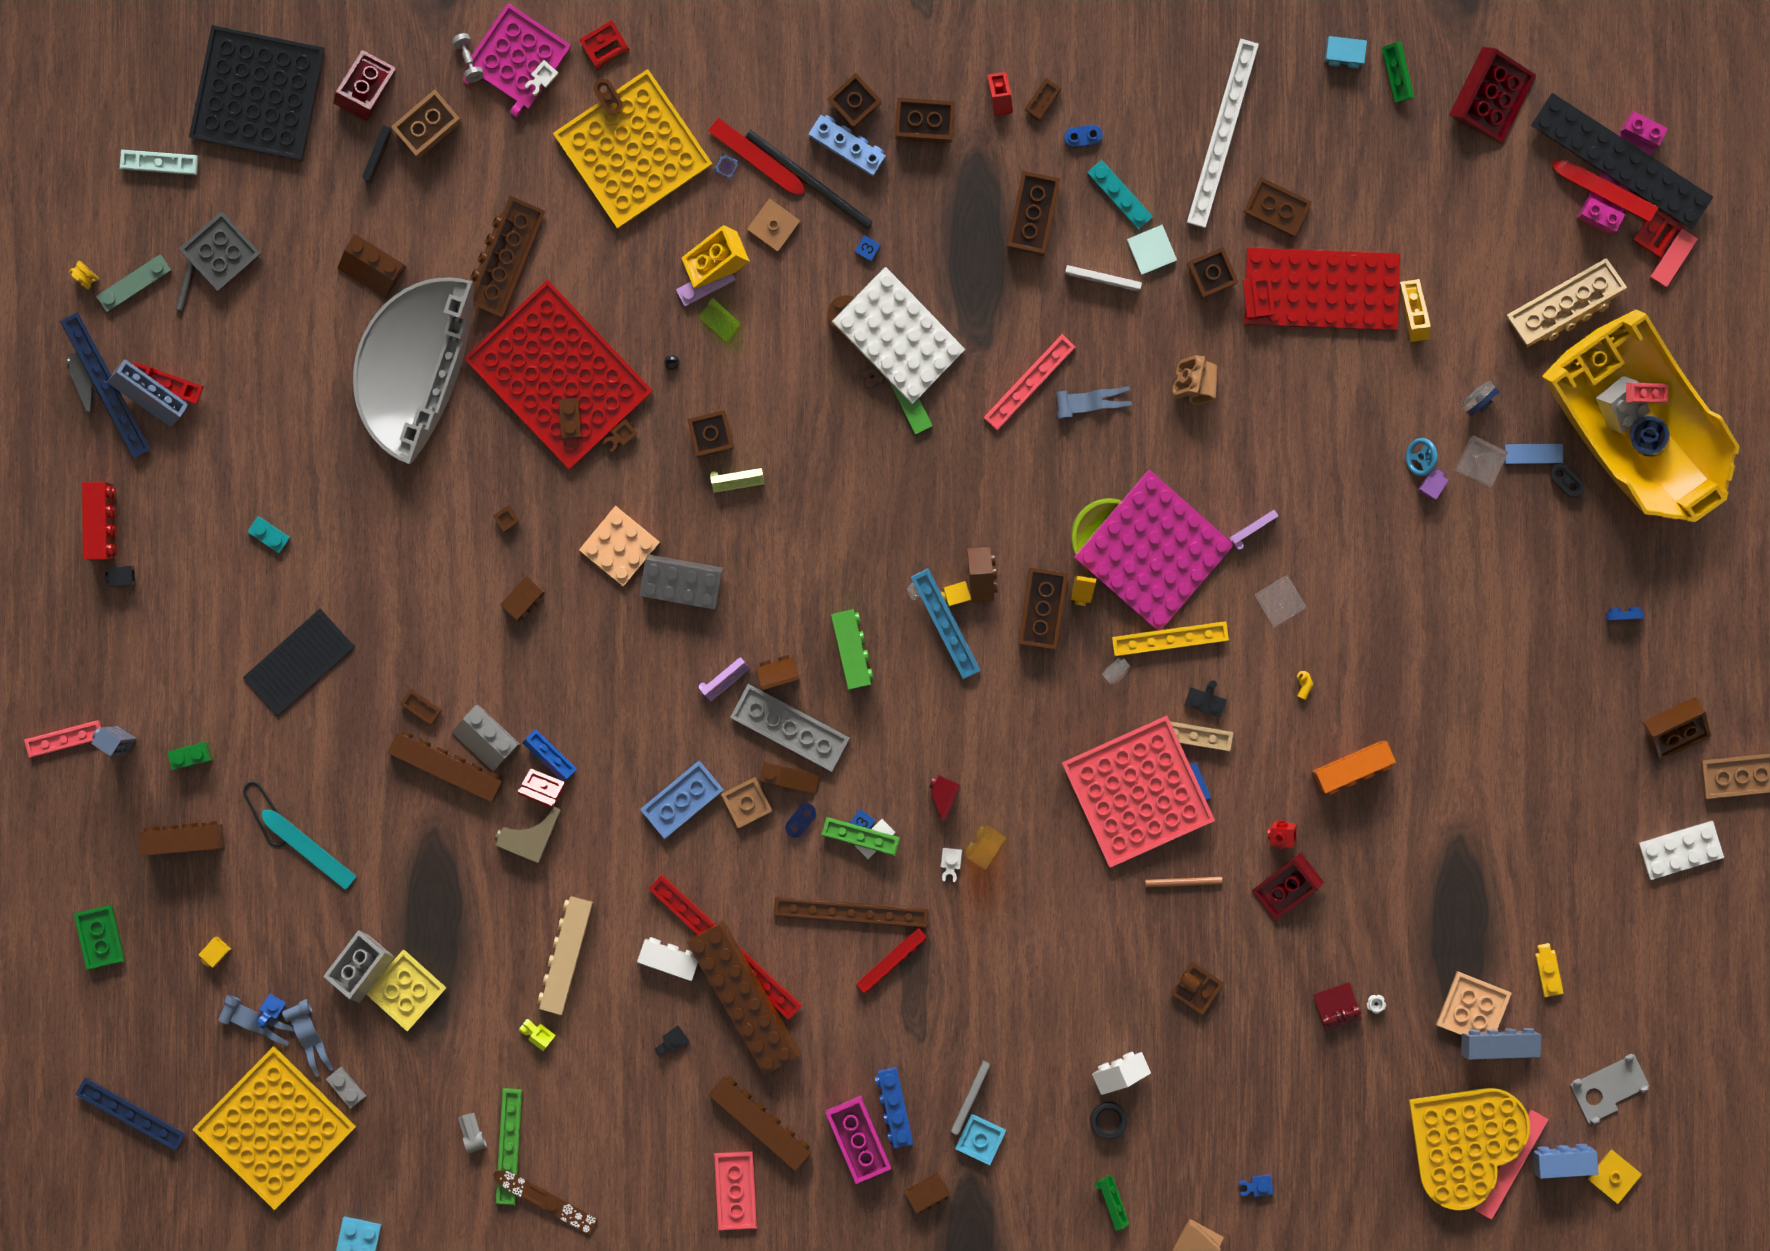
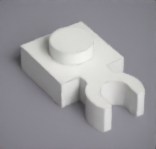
[525,60,559,96]
[941,848,962,882]

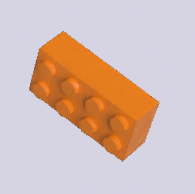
[1312,741,1396,795]

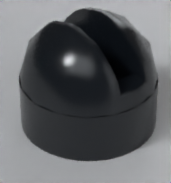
[664,355,680,370]

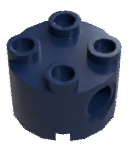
[1630,416,1670,457]

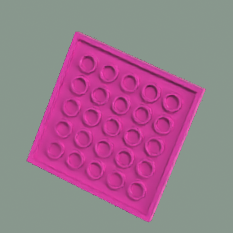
[1074,470,1234,631]

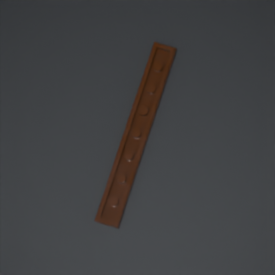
[774,897,928,928]

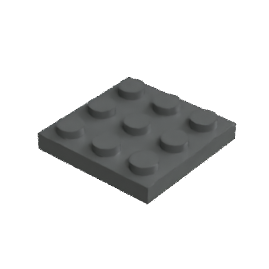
[179,211,261,292]

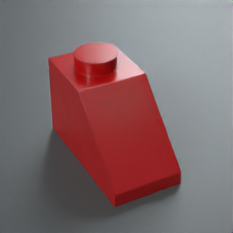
[987,72,1013,116]

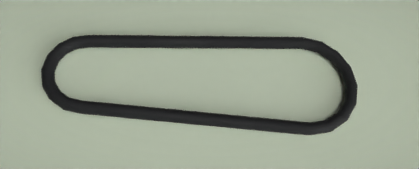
[243,781,287,847]

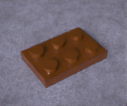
[1243,177,1312,237]

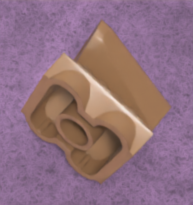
[1172,355,1217,406]
[1172,1219,1224,1251]

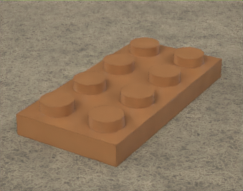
[1701,753,1770,799]

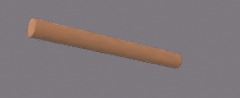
[1145,877,1222,888]

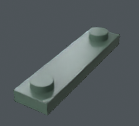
[96,254,172,313]

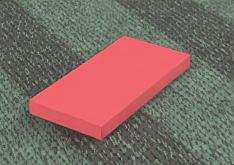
[714,1151,757,1231]

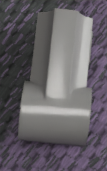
[458,1112,487,1154]

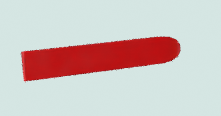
[708,117,805,195]
[1552,160,1659,223]

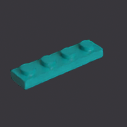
[1087,160,1153,230]

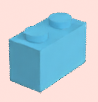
[1324,36,1367,69]

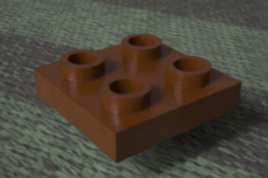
[1171,961,1224,1015]

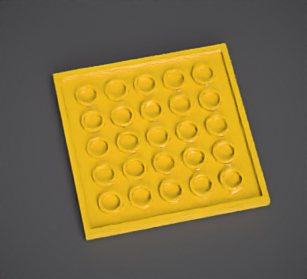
[553,69,713,229]
[192,1046,356,1210]

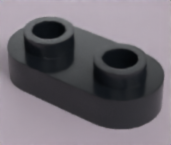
[1549,464,1584,497]

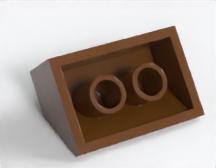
[337,234,406,298]
[1643,697,1711,761]

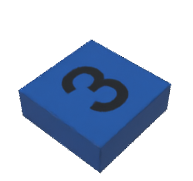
[855,235,881,261]
[850,809,875,829]

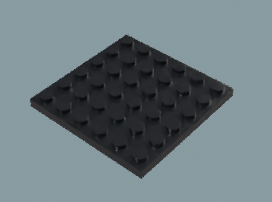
[189,25,325,161]

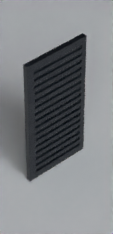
[243,608,355,716]

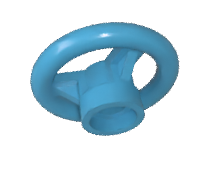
[1406,438,1438,476]

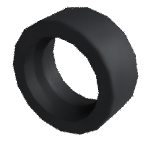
[1090,1102,1127,1139]

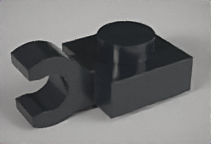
[655,1025,689,1056]

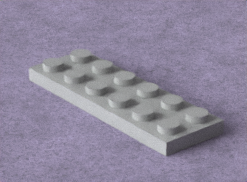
[730,684,850,772]

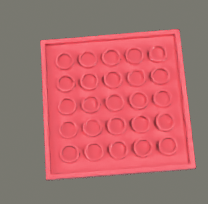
[1062,715,1215,867]

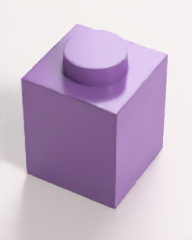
[1418,469,1448,500]

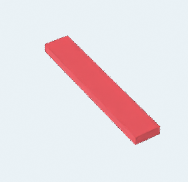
[984,334,1076,431]
[1474,1110,1549,1220]

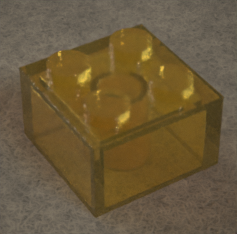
[964,824,1007,870]

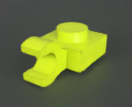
[519,1019,556,1051]

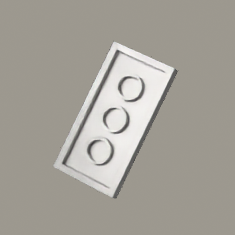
[1638,821,1724,880]

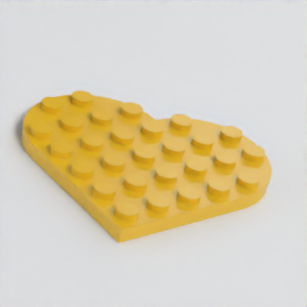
[1409,1088,1530,1210]

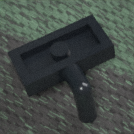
[1184,680,1227,718]

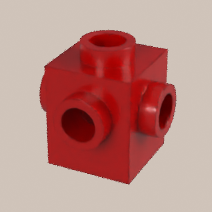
[1267,820,1297,849]

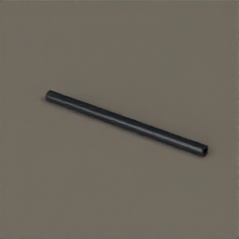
[745,130,873,229]

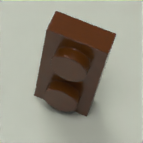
[559,399,581,439]

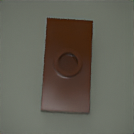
[1024,78,1062,121]
[400,688,443,726]

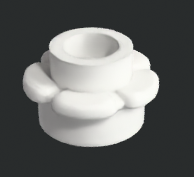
[1367,995,1386,1014]

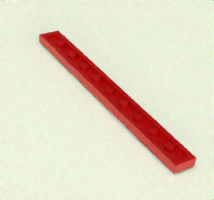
[649,874,802,1020]

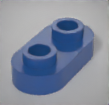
[1064,125,1103,148]
[1606,607,1644,620]

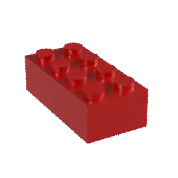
[82,482,117,561]

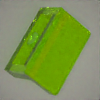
[699,298,742,342]

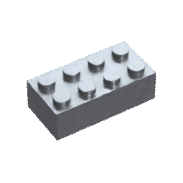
[639,554,723,609]

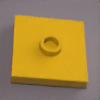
[1587,1149,1642,1204]

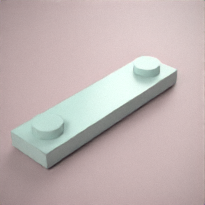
[120,150,199,175]

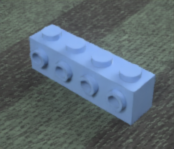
[809,115,886,177]

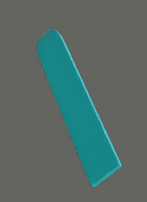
[262,810,357,890]

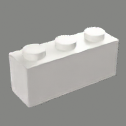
[637,937,698,981]

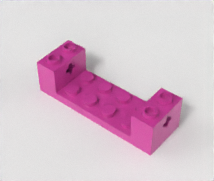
[1577,111,1668,235]

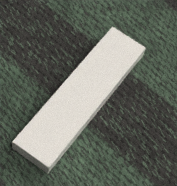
[1065,265,1142,292]

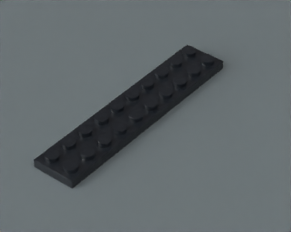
[1530,93,1713,230]

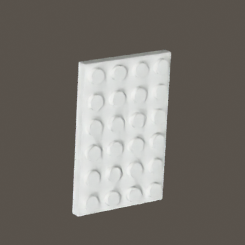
[832,267,965,404]

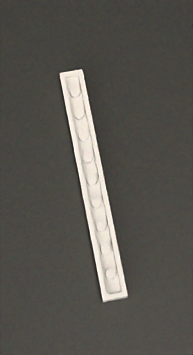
[1187,38,1259,228]

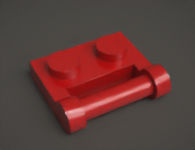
[579,20,630,70]
[1632,210,1682,259]

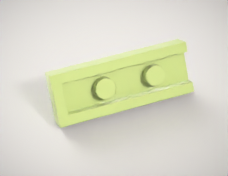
[710,468,764,493]

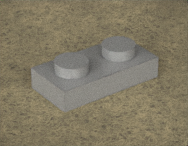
[326,1066,366,1109]

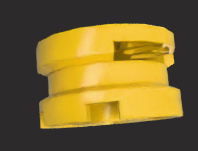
[69,260,99,290]

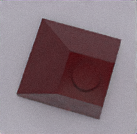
[929,775,960,820]

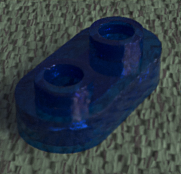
[785,803,816,837]

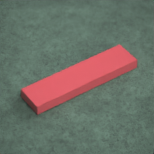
[24,720,101,758]

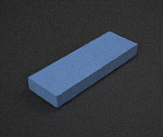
[1504,444,1563,464]

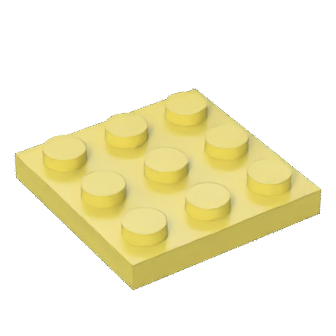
[366,950,446,1031]

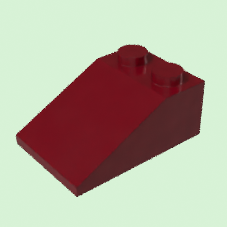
[333,50,396,121]
[1252,852,1325,921]

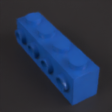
[875,1066,913,1148]

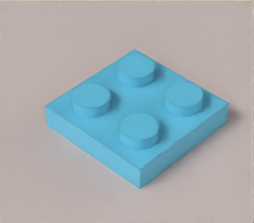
[955,1113,1006,1165]
[336,1217,382,1251]

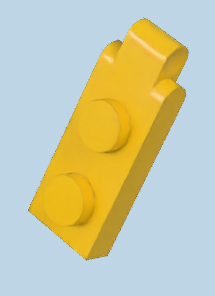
[1535,943,1564,997]

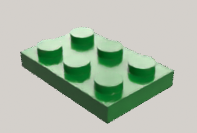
[74,904,125,970]

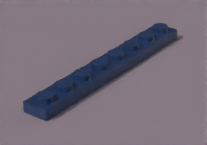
[60,312,151,458]

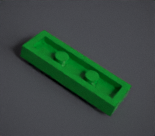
[1382,42,1415,103]

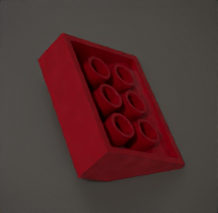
[1449,47,1536,143]

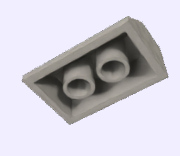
[452,705,520,772]

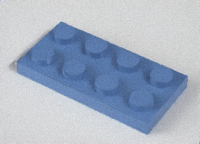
[640,760,724,839]

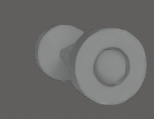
[451,33,484,83]

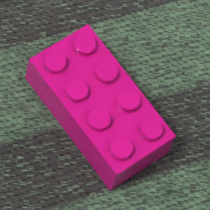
[826,1095,891,1184]

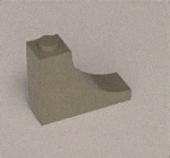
[494,806,562,863]

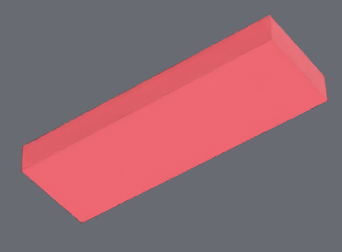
[1650,229,1698,288]
[1626,383,1668,403]

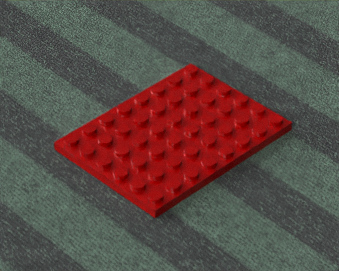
[464,279,653,470]

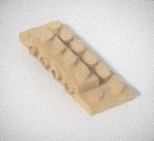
[1507,258,1627,347]

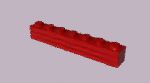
[856,927,927,993]

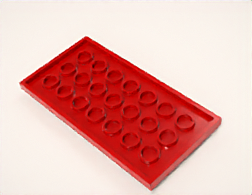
[1244,248,1400,331]

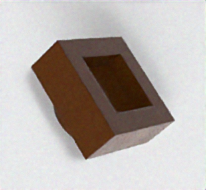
[493,505,520,532]

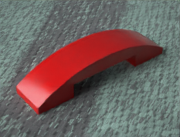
[132,361,204,404]

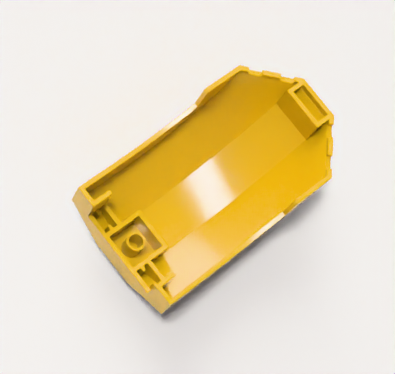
[1542,310,1740,522]

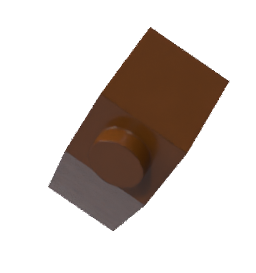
[759,761,820,794]

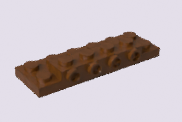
[470,196,545,317]

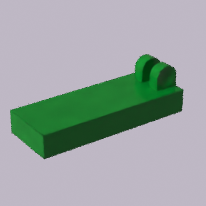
[1094,1175,1129,1231]

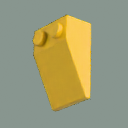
[682,225,750,289]

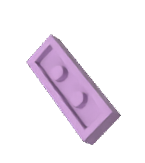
[676,274,736,307]

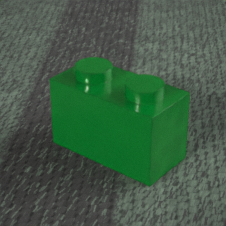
[167,742,213,770]

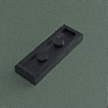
[362,125,393,183]

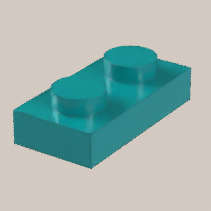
[247,516,291,553]

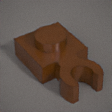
[603,419,638,452]

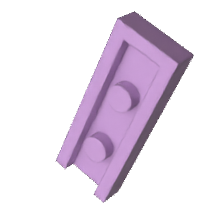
[1229,510,1278,549]
[699,657,750,702]

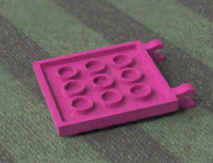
[462,3,572,118]

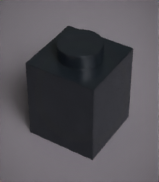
[105,566,136,587]

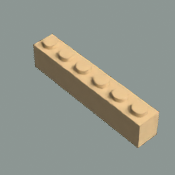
[537,896,593,1015]

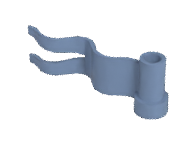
[1056,386,1132,420]
[218,994,294,1046]
[282,999,334,1077]

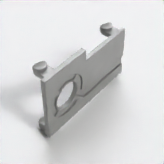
[1570,1054,1650,1125]

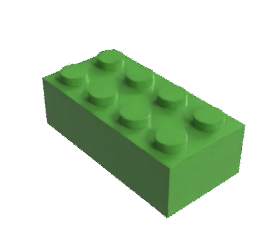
[831,609,874,690]

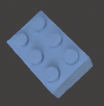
[1532,1144,1599,1179]

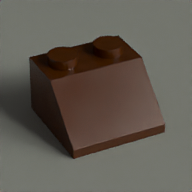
[756,655,800,690]

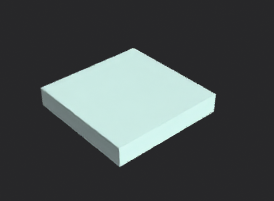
[1127,225,1177,275]

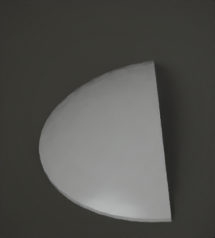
[353,277,474,464]

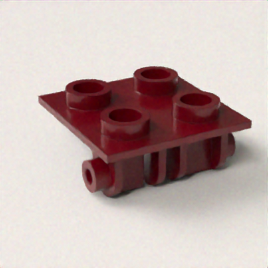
[1313,982,1362,1031]

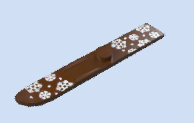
[493,1170,598,1235]

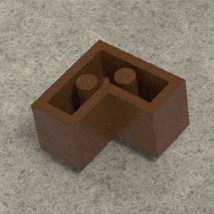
[967,547,998,603]

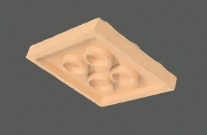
[579,506,660,587]
[1436,971,1512,1035]

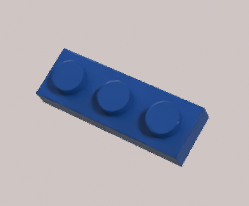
[522,729,577,782]

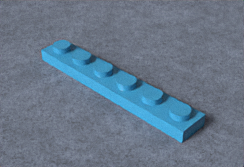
[911,568,980,679]

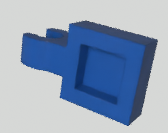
[257,994,286,1029]

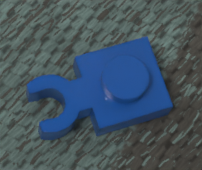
[1238,1174,1273,1197]

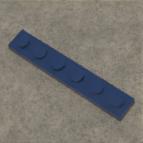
[75,1077,186,1151]

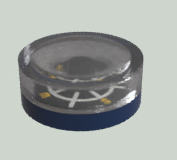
[1460,380,1499,416]

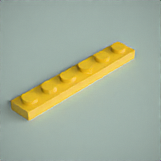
[1112,621,1229,656]

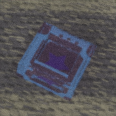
[714,153,740,179]

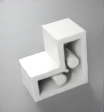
[1092,1052,1151,1095]

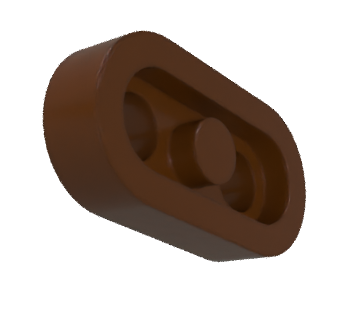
[594,79,623,115]

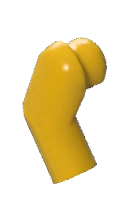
[1297,671,1313,700]

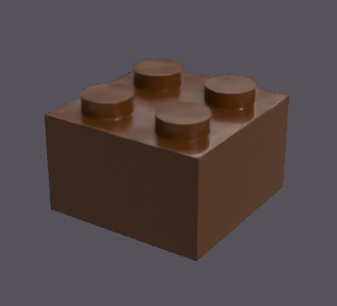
[827,73,882,130]
[1186,247,1238,299]
[687,410,735,458]

